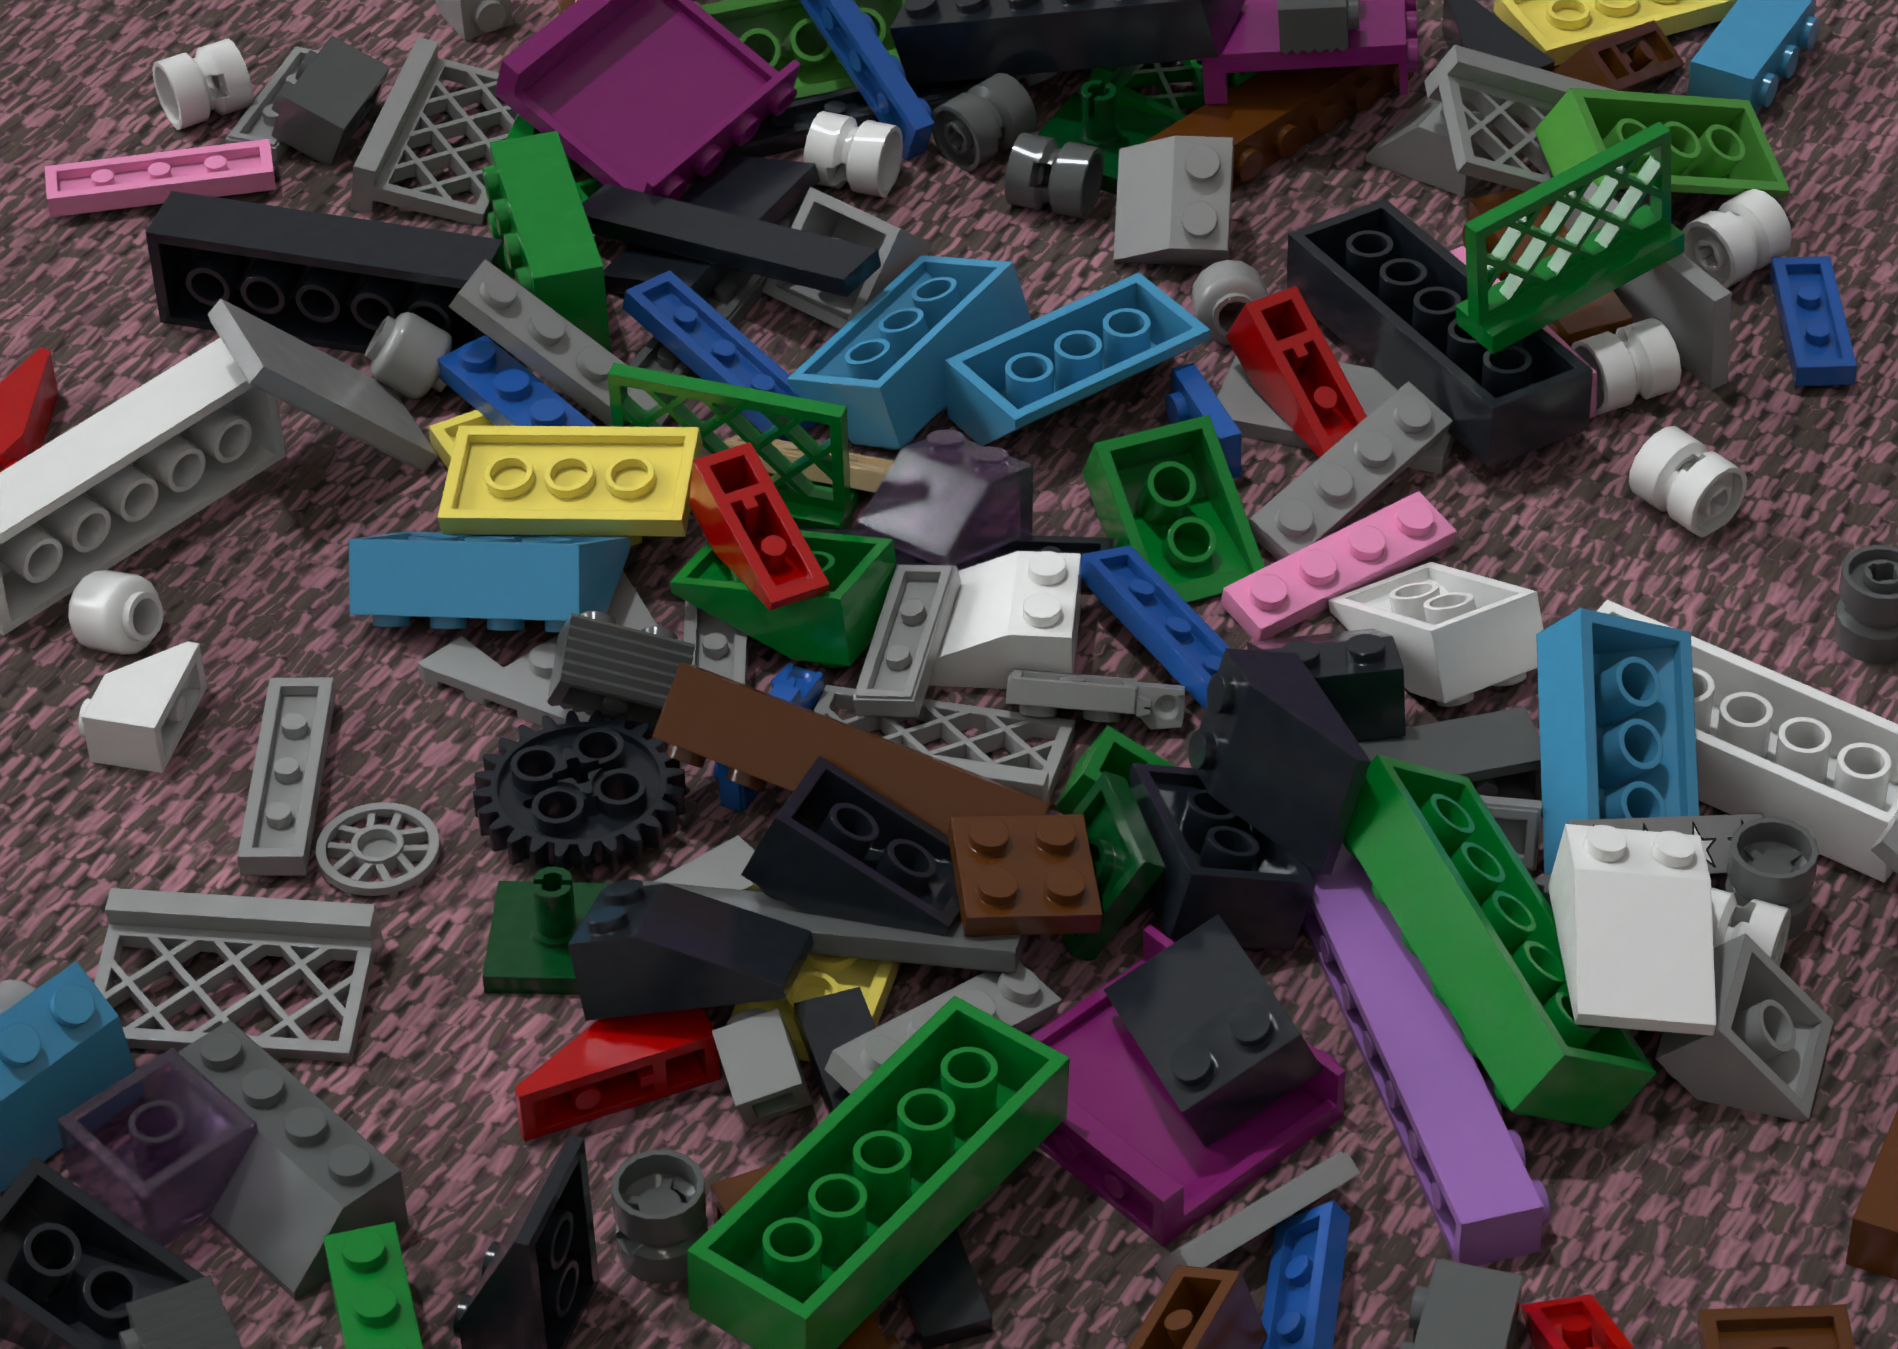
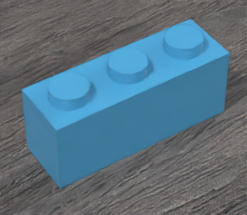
[1687,0,1820,114]

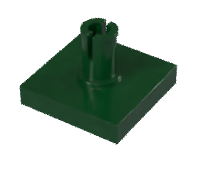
[1037,80,1174,195]
[1062,771,1166,961]
[482,866,613,995]

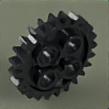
[473,710,686,878]

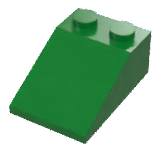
[1082,415,1265,605]
[670,530,897,668]

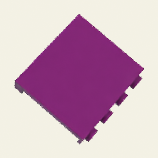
[495,0,801,200]
[1202,0,1419,105]
[1030,924,1346,1247]

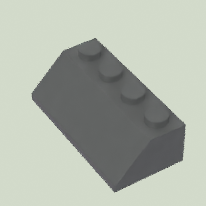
[125,1020,409,1300]

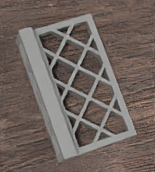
[350,37,518,225]
[1424,45,1650,209]
[787,685,1075,802]
[94,888,384,1063]

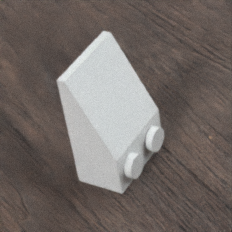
[929,551,1081,689]
[1328,562,1544,707]
[1548,824,1716,1036]

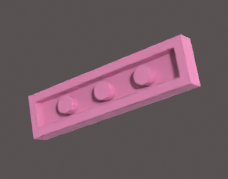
[45,139,276,218]
[1220,491,1457,641]

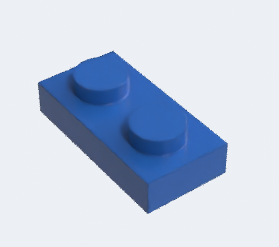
[1165,363,1242,479]

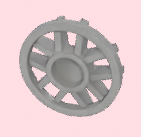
[316,802,441,898]

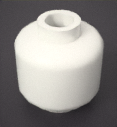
[68,570,163,655]

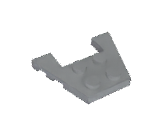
[418,571,658,726]

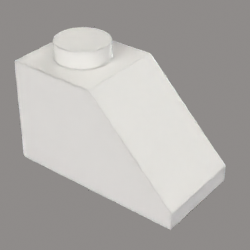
[78,641,207,773]

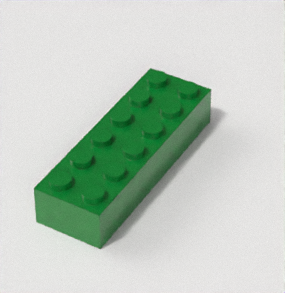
[1342,754,1656,1129]
[687,996,1070,1349]

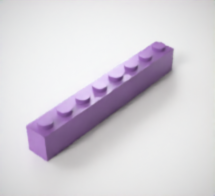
[1302,843,1550,1266]

